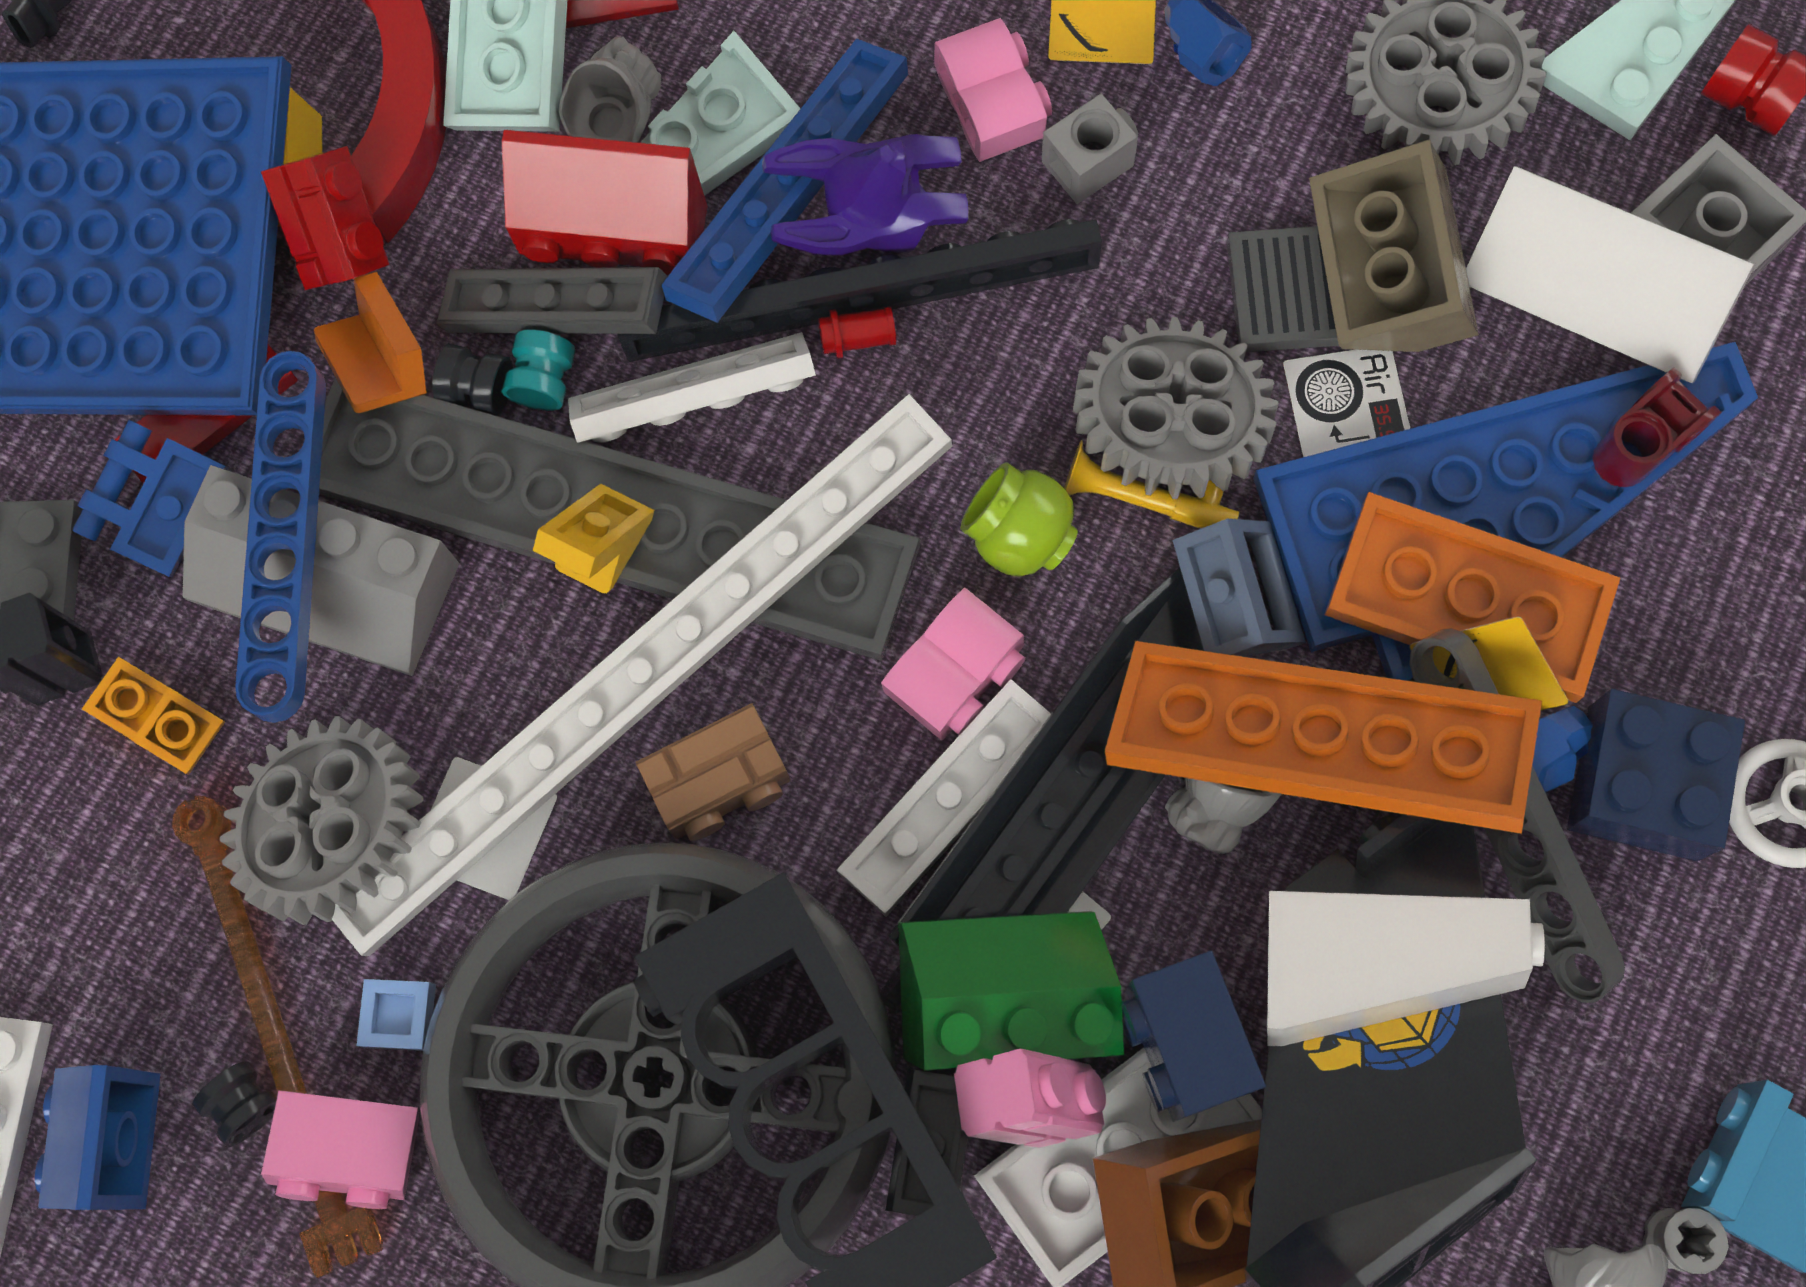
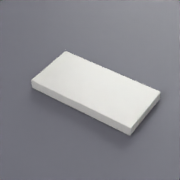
[1466,166,1756,383]
[974,1048,1262,1287]

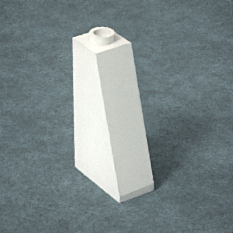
[1267,891,1545,1046]

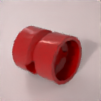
[1701,23,1806,137]

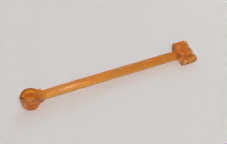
[172,796,383,1278]

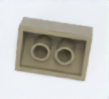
[1309,139,1479,352]

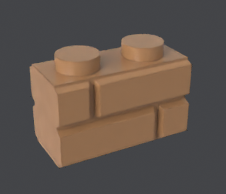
[636,703,791,841]

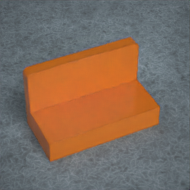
[314,272,427,413]

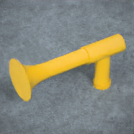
[1064,440,1239,529]

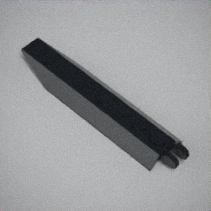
[881,567,1204,1009]

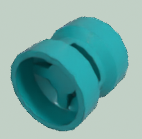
[502,330,576,411]

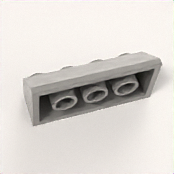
[183,465,460,676]

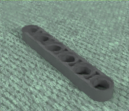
[1410,628,1625,1003]

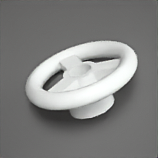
[1729,739,1806,868]

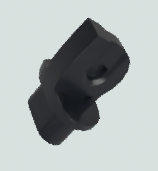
[2,0,72,48]

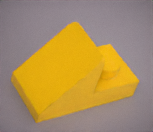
[533,483,655,594]

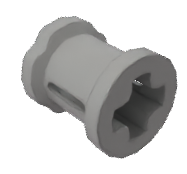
[1643,1208,1728,1274]

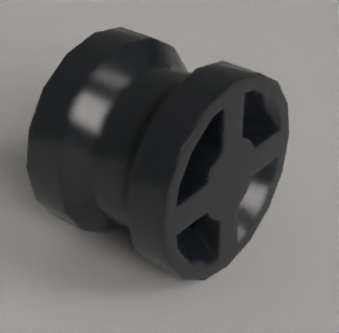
[192,1061,277,1147]

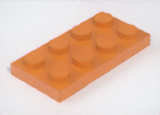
[1324,492,1620,703]

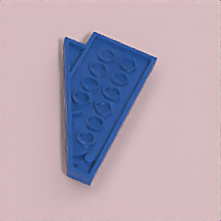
[1253,342,1758,681]

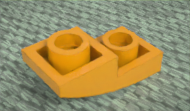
[82,656,225,775]

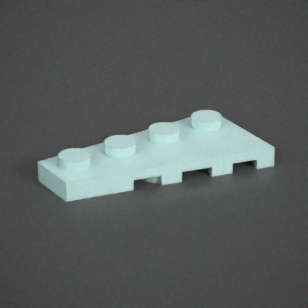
[1541,0,1736,140]
[640,31,801,196]

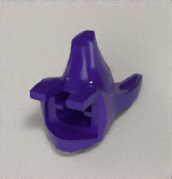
[762,134,968,256]

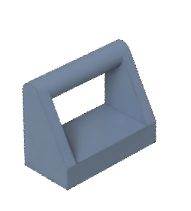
[1173,519,1306,657]

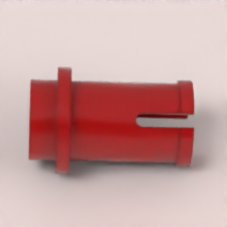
[818,307,896,359]

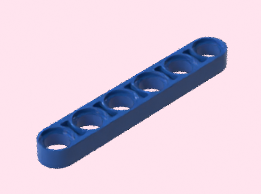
[235,351,326,723]

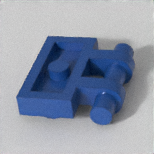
[72,420,229,577]

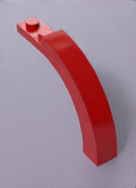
[351,0,446,243]

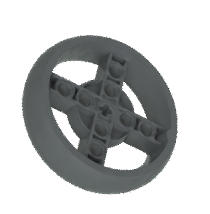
[420,843,896,1287]

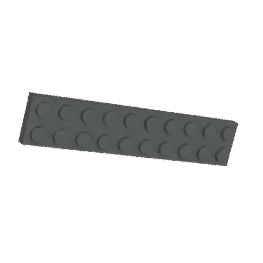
[319,377,920,661]

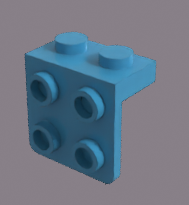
[1681,1080,1806,1273]

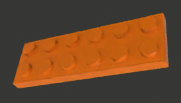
[1105,641,1542,834]

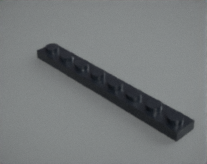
[618,219,1102,362]

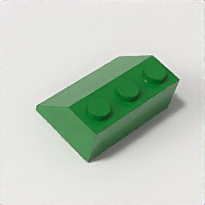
[898,911,1124,1070]

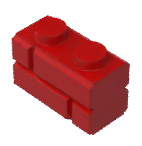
[261,146,389,290]

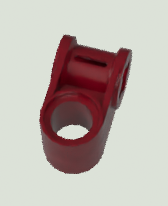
[1593,367,1722,487]

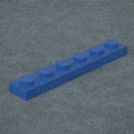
[661,38,908,323]

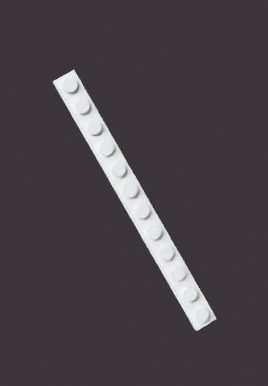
[332,394,952,956]

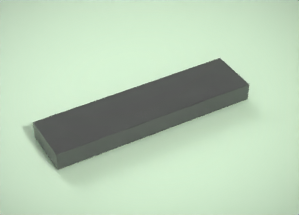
[436,267,668,334]

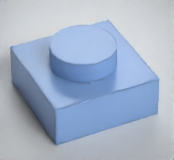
[356,979,436,1051]

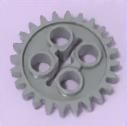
[1345,0,1546,165]
[1073,317,1278,499]
[220,716,423,925]

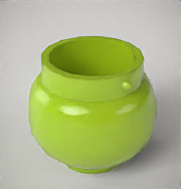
[960,462,1078,577]

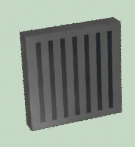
[1226,226,1339,352]

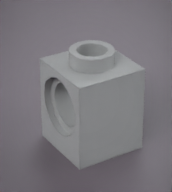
[1042,93,1138,204]

